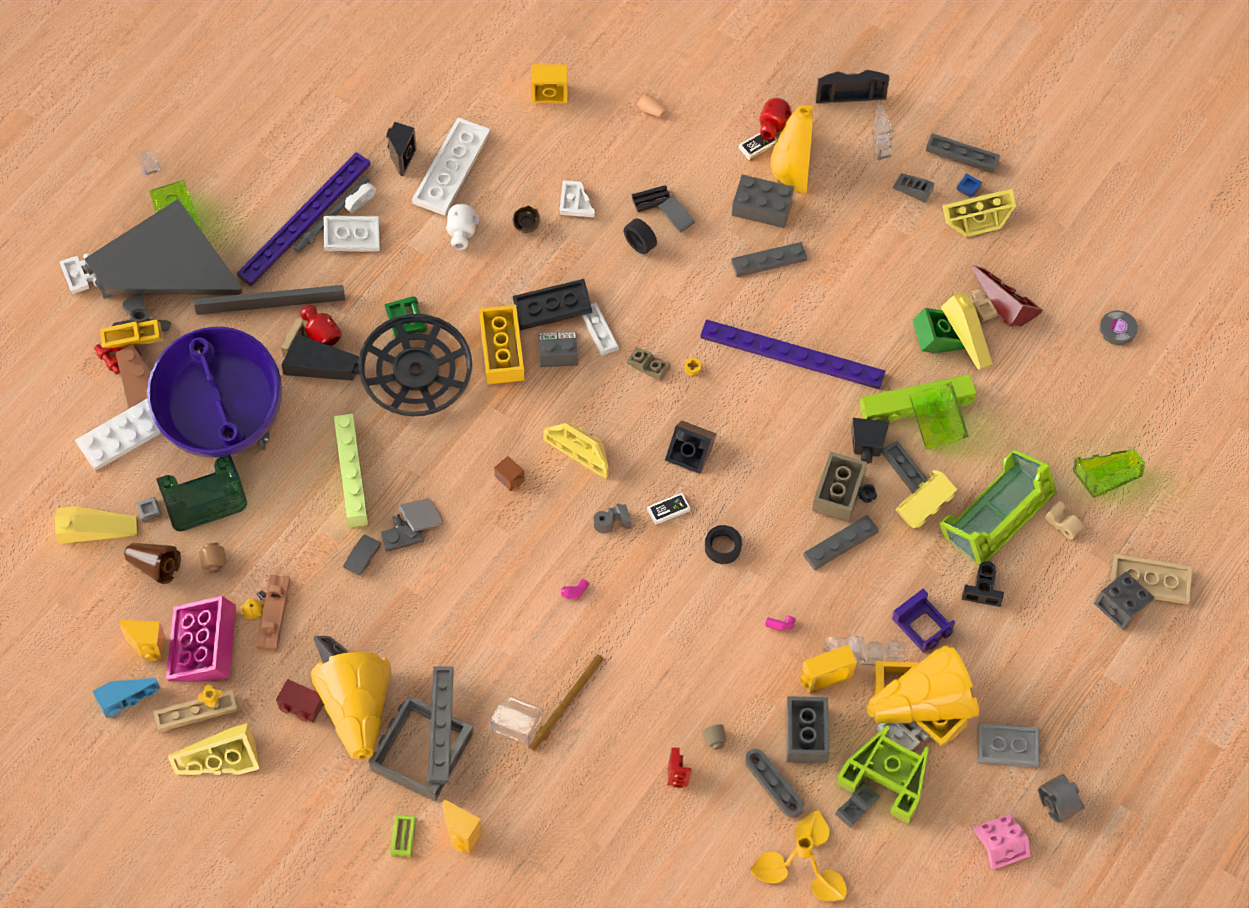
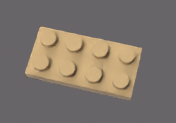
[1110,554,1192,605]

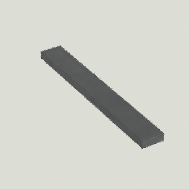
[194,285,345,315]

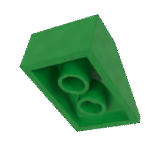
[912,308,965,353]

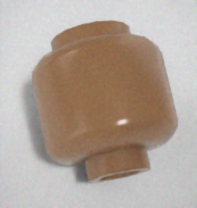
[199,543,226,573]

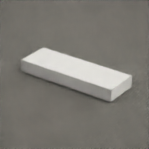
[581,303,619,356]

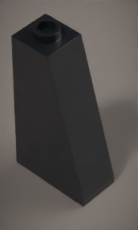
[281,334,359,381]

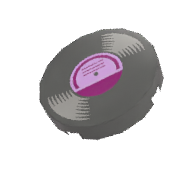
[1099,310,1138,345]

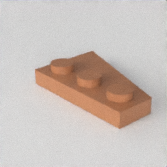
[116,344,151,409]

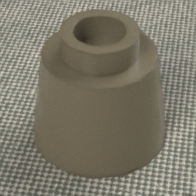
[702,724,726,750]

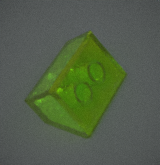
[909,382,969,450]

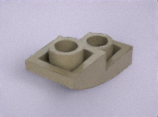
[627,347,671,381]

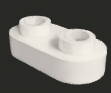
[345,183,376,213]

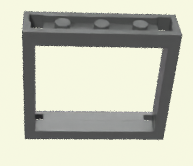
[369,696,474,802]

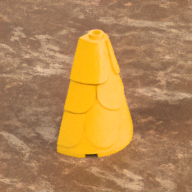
[771,105,813,194]
[866,644,979,724]
[311,652,392,760]

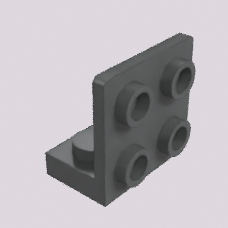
[1094,572,1154,630]

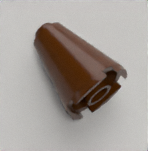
[124,543,181,584]

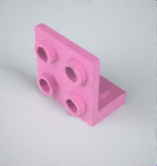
[974,814,1030,870]

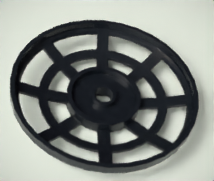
[359,314,472,417]

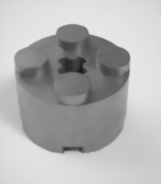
[1038,774,1085,823]

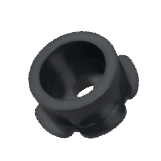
[858,484,877,503]

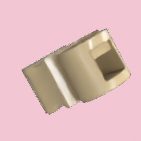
[1044,500,1083,540]

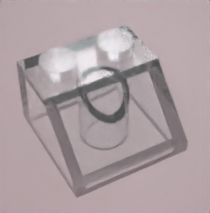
[491,694,545,745]

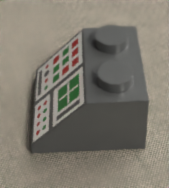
[538,331,578,367]

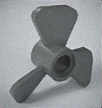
[112,294,171,332]

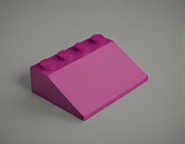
[166,596,236,681]

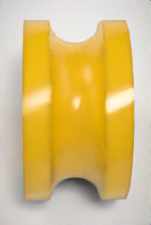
[684,358,701,376]

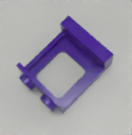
[892,588,955,653]

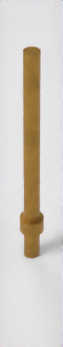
[528,654,603,751]

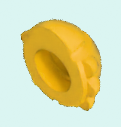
[240,598,264,620]

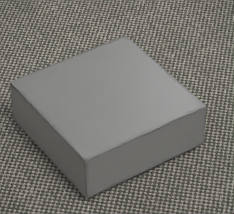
[136,497,161,522]

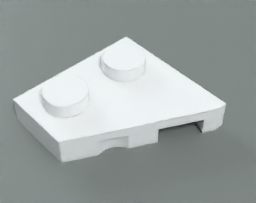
[559,181,595,217]

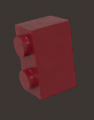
[276,679,324,723]

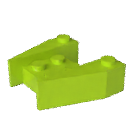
[836,726,929,824]

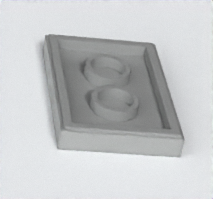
[977,723,1039,768]

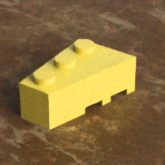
[895,470,957,528]

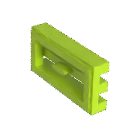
[390,814,416,858]

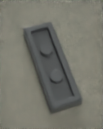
[881,441,928,493]

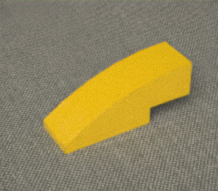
[100,319,163,348]

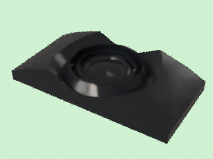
[815,70,890,104]

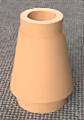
[637,94,665,117]

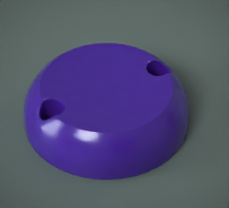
[147,327,282,458]

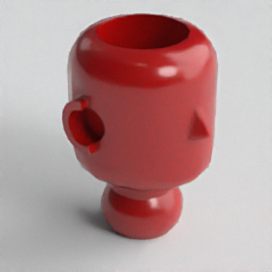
[759,98,792,140]
[300,305,342,346]

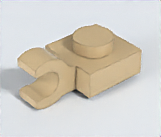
[970,289,998,322]

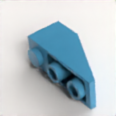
[92,678,160,718]

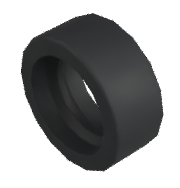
[623,218,657,255]
[705,525,742,564]

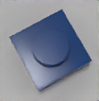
[956,173,982,198]

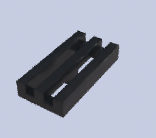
[632,185,671,212]

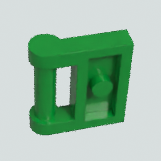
[384,296,428,338]

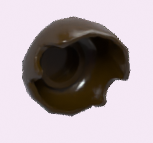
[512,205,540,233]

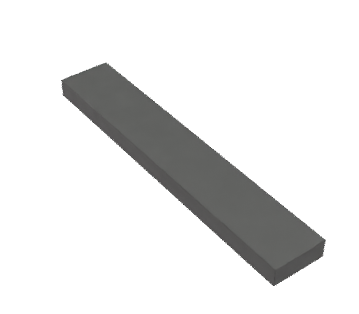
[428,666,454,783]

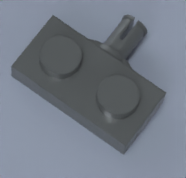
[381,514,424,552]

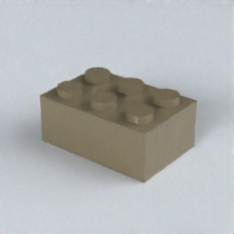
[812,451,867,522]

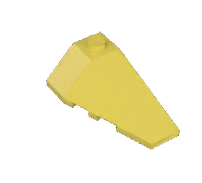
[168,723,260,775]

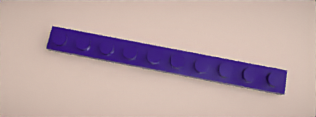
[237,152,371,286]
[700,319,886,390]

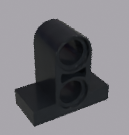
[961,561,1004,607]

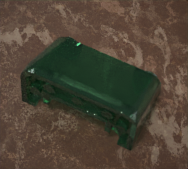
[156,455,247,531]

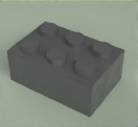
[732,174,795,228]
[786,696,829,763]

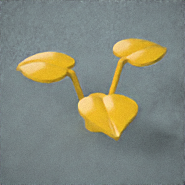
[750,810,847,901]

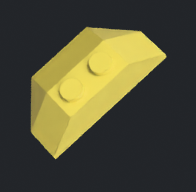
[943,189,1016,237]
[543,423,608,479]

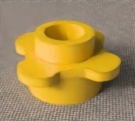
[198,685,222,707]

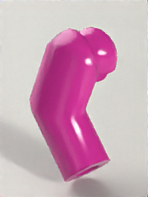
[561,579,589,599]
[765,615,796,630]

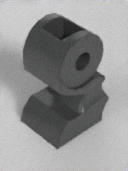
[594,503,632,533]

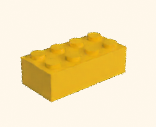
[479,305,525,385]

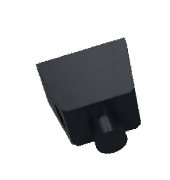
[851,418,889,464]

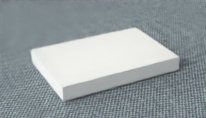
[324,216,380,252]

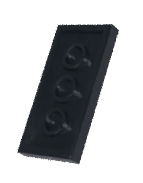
[512,279,593,330]

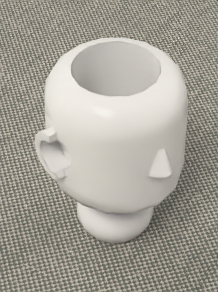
[446,204,479,250]

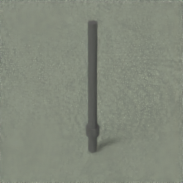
[294,176,370,253]

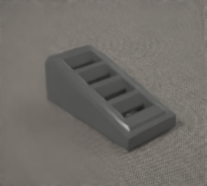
[893,173,934,203]

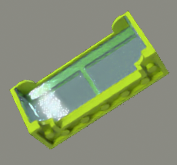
[939,450,1057,565]

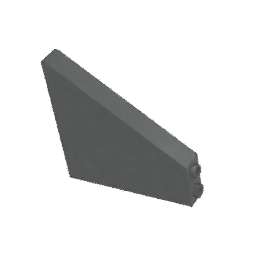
[84,199,242,295]

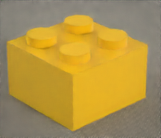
[531,64,568,103]

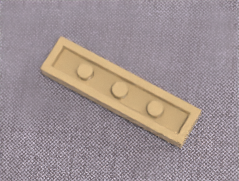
[153,690,238,732]

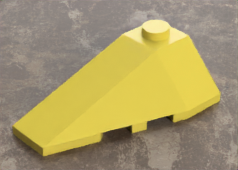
[941,292,993,370]
[55,506,138,544]

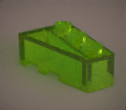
[1073,449,1145,499]

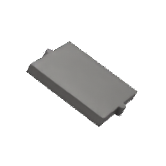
[399,498,443,532]

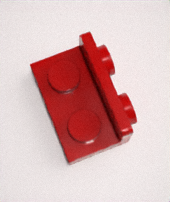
[667,747,691,788]

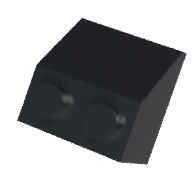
[386,122,417,177]
[665,420,717,474]

